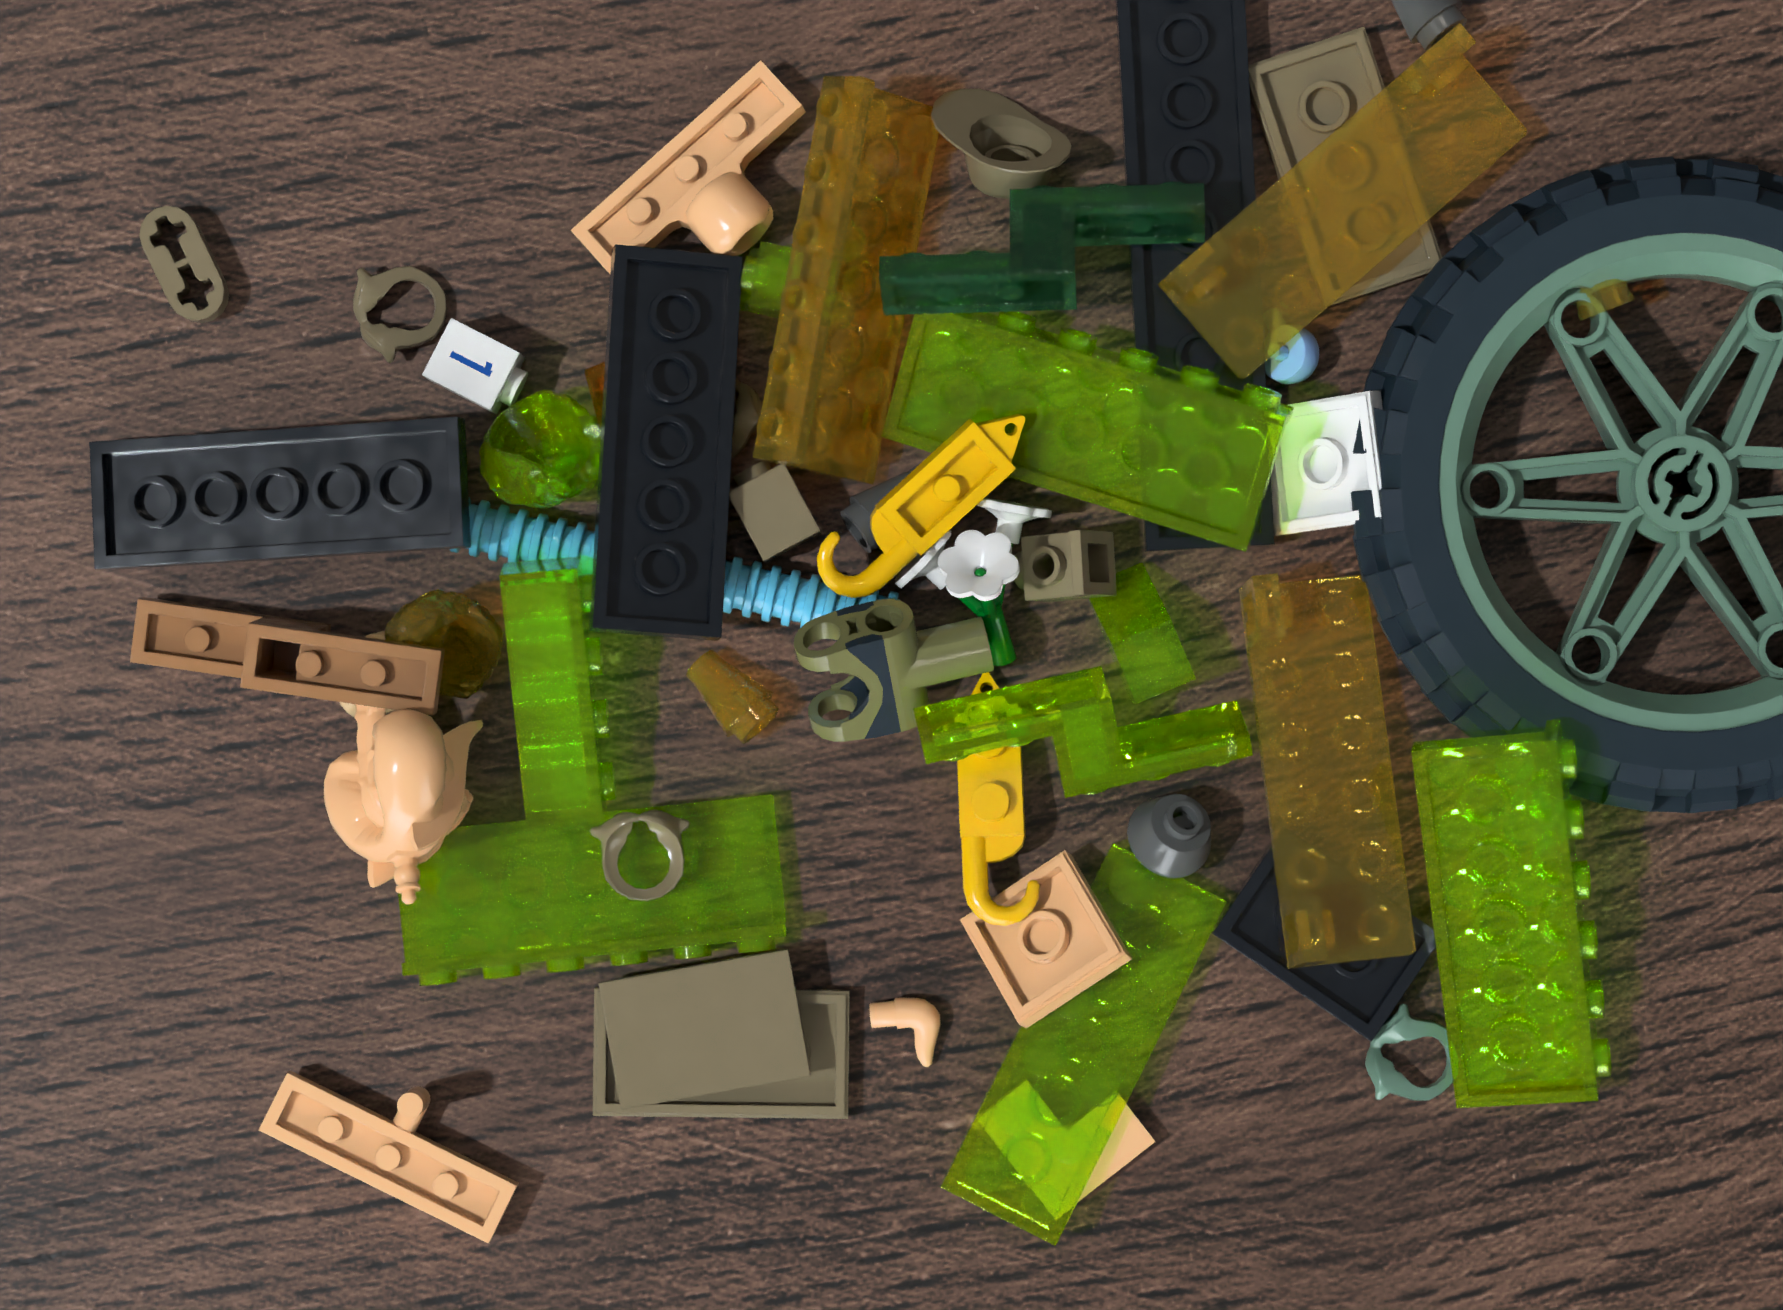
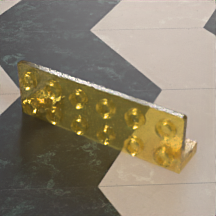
[1158,23,1527,379]
[1239,573,1416,969]

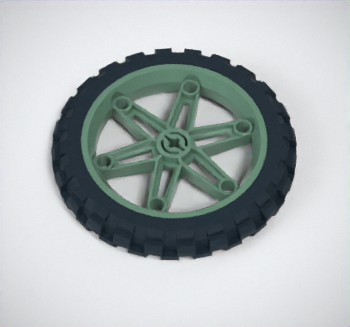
[1351,156,1783,813]

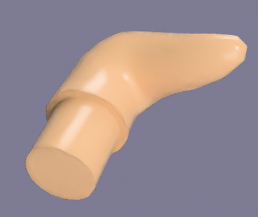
[870,997,941,1067]

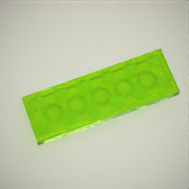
[939,843,1227,1246]

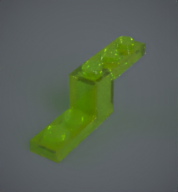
[913,666,1253,798]

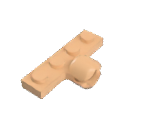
[571,60,806,274]

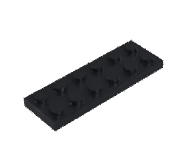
[589,244,743,641]
[89,417,471,570]

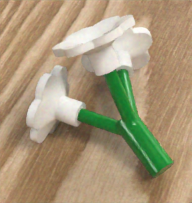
[895,498,1052,666]

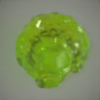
[479,390,601,508]

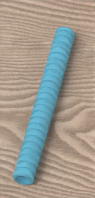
[449,497,901,628]

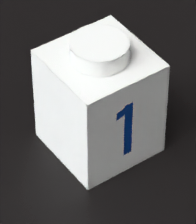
[422,318,528,415]

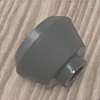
[1127,794,1211,878]

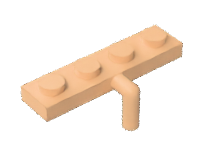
[259,1071,519,1243]

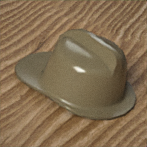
[931,89,1072,208]

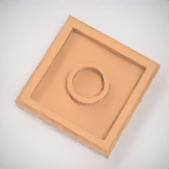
[960,850,1132,1029]

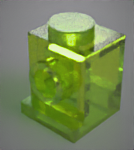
[740,242,813,322]

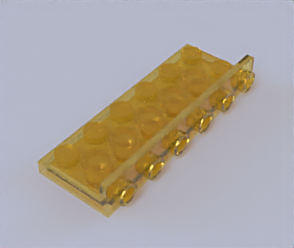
[753,76,939,485]

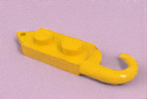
[817,414,1026,598]
[955,672,1040,926]

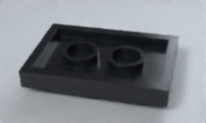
[1211,827,1443,1042]

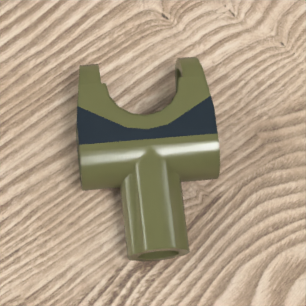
[794,599,994,742]

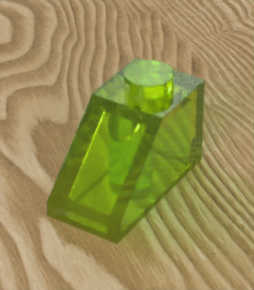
[1088,563,1196,704]

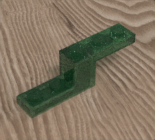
[879,182,1205,315]

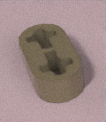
[139,206,229,323]

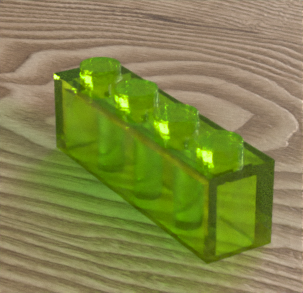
[499,556,617,827]

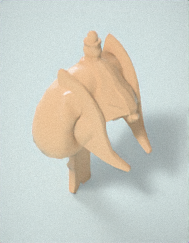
[324,704,483,904]

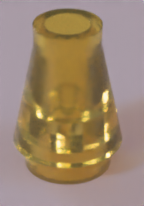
[686,649,779,744]

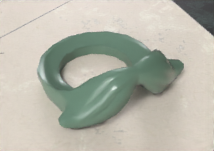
[1365,1003,1459,1101]

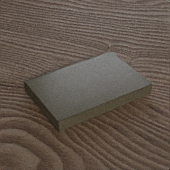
[598,948,811,1110]

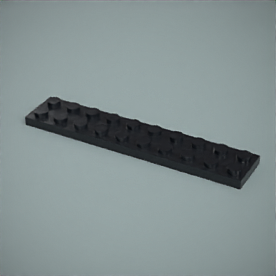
[1115,0,1275,552]

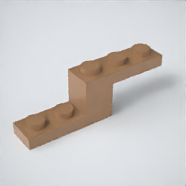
[130,597,445,715]

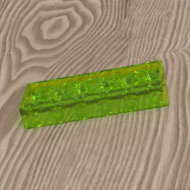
[881,290,1294,552]
[1411,719,1612,1108]
[397,794,788,986]

